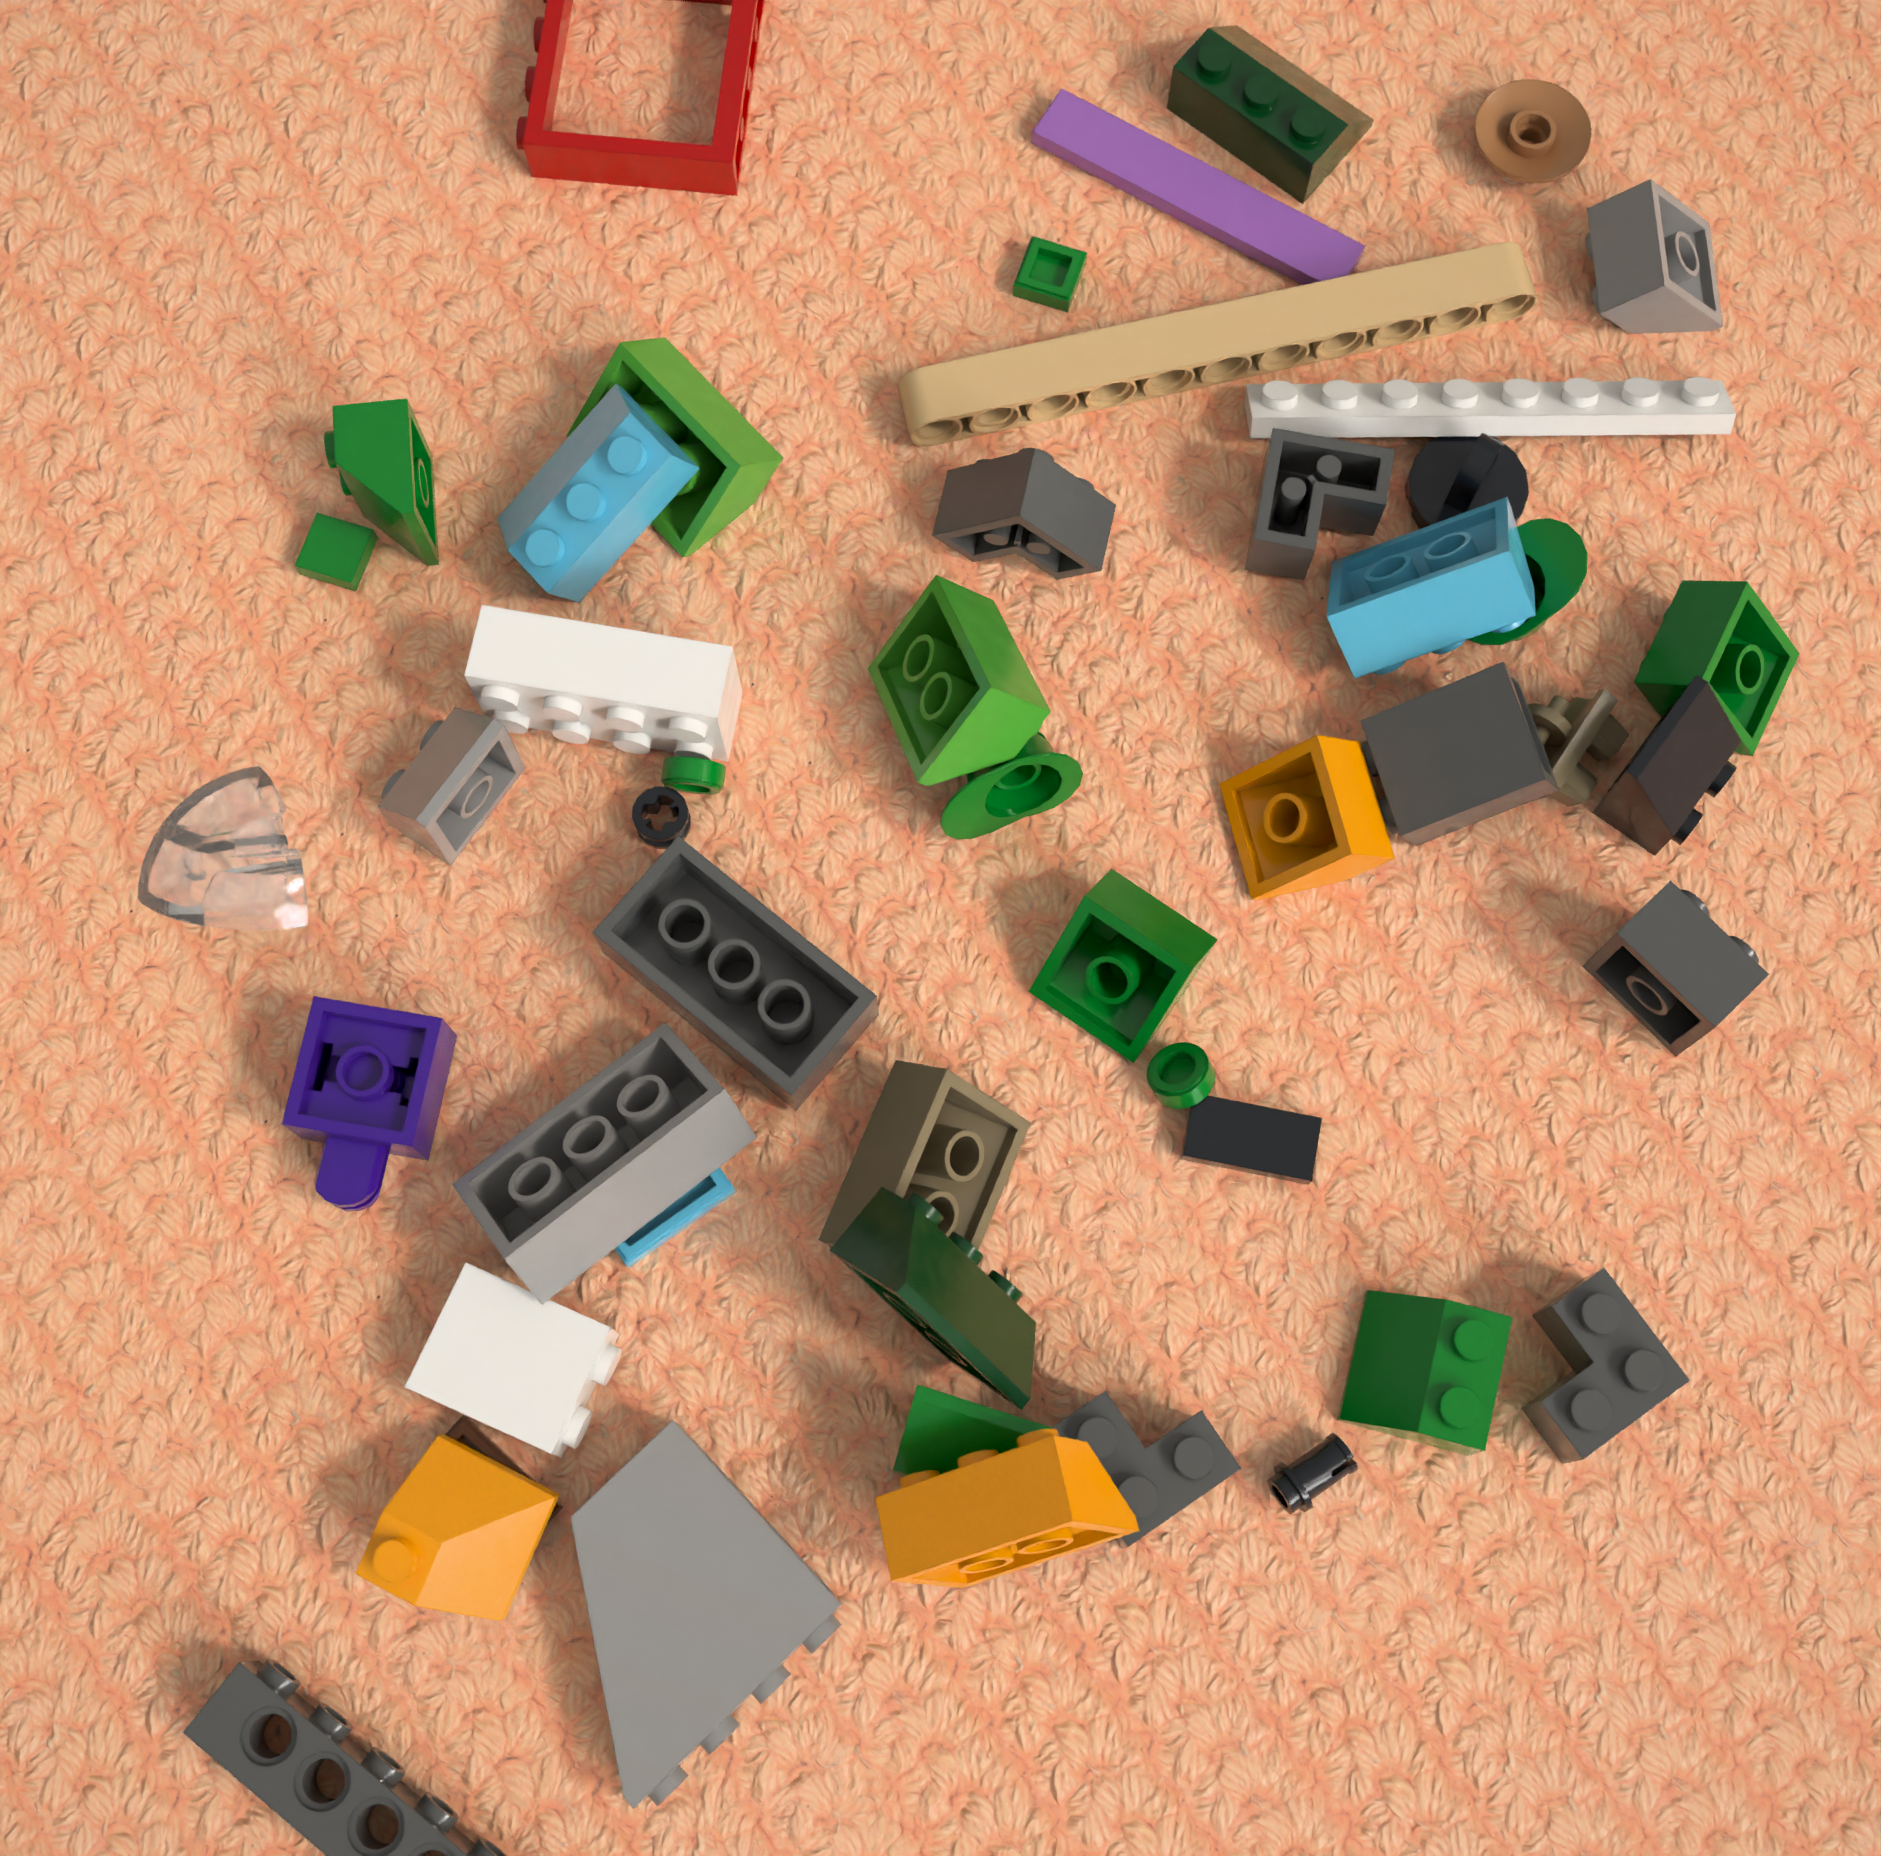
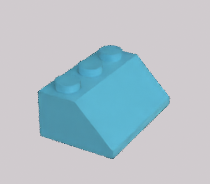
[497,383,700,603]
[1326,497,1536,679]

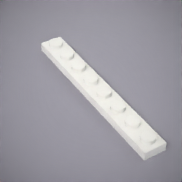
[1244,377,1736,438]

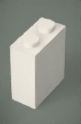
[405,1262,622,1458]

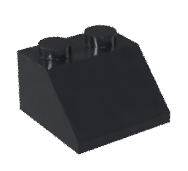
[1592,675,1741,856]

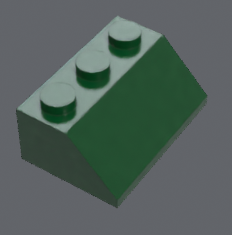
[1167,25,1374,204]
[830,1187,1036,1410]

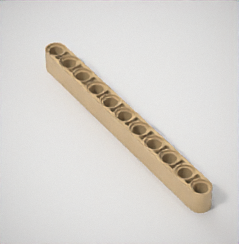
[897,242,1538,446]

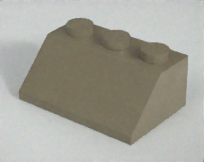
[818,1060,1031,1250]

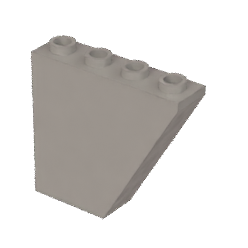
[570,1420,843,1809]

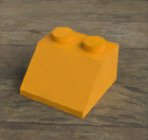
[1219,735,1395,900]

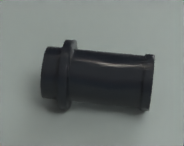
[1267,1433,1358,1514]

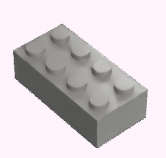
[452,1022,758,1305]

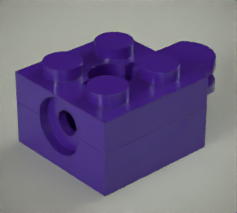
[282,996,457,1211]

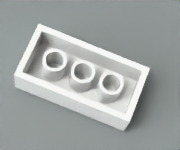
[464,605,743,761]

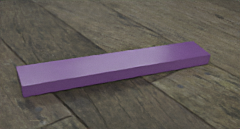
[1032,88,1365,285]

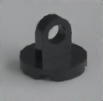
[1405,432,1529,529]

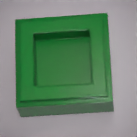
[1013,236,1087,312]
[295,513,378,591]

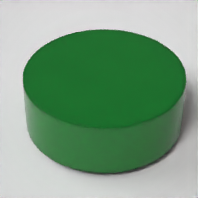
[661,756,726,795]
[1147,1042,1215,1109]

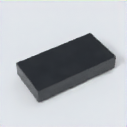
[1181,1095,1322,1185]

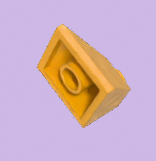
[355,1434,560,1621]

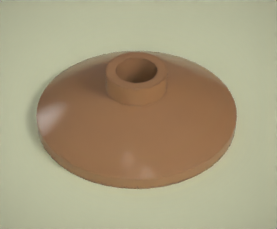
[1474,79,1591,184]

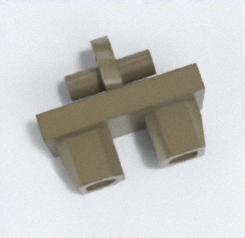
[1528,689,1629,807]

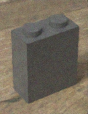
[1361,662,1559,846]

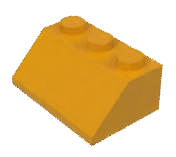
[875,1429,1139,1588]

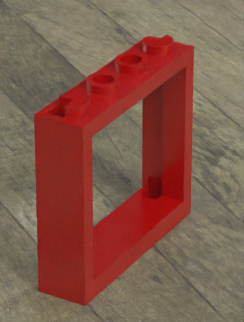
[516,0,765,196]

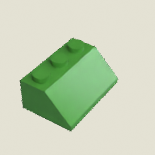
[566,337,783,557]
[868,575,1051,786]

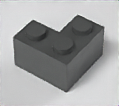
[1244,428,1395,580]
[932,448,1116,580]
[1521,1268,1690,1464]
[1051,1391,1241,1549]

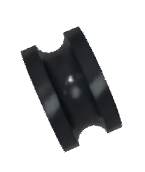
[632,786,691,849]

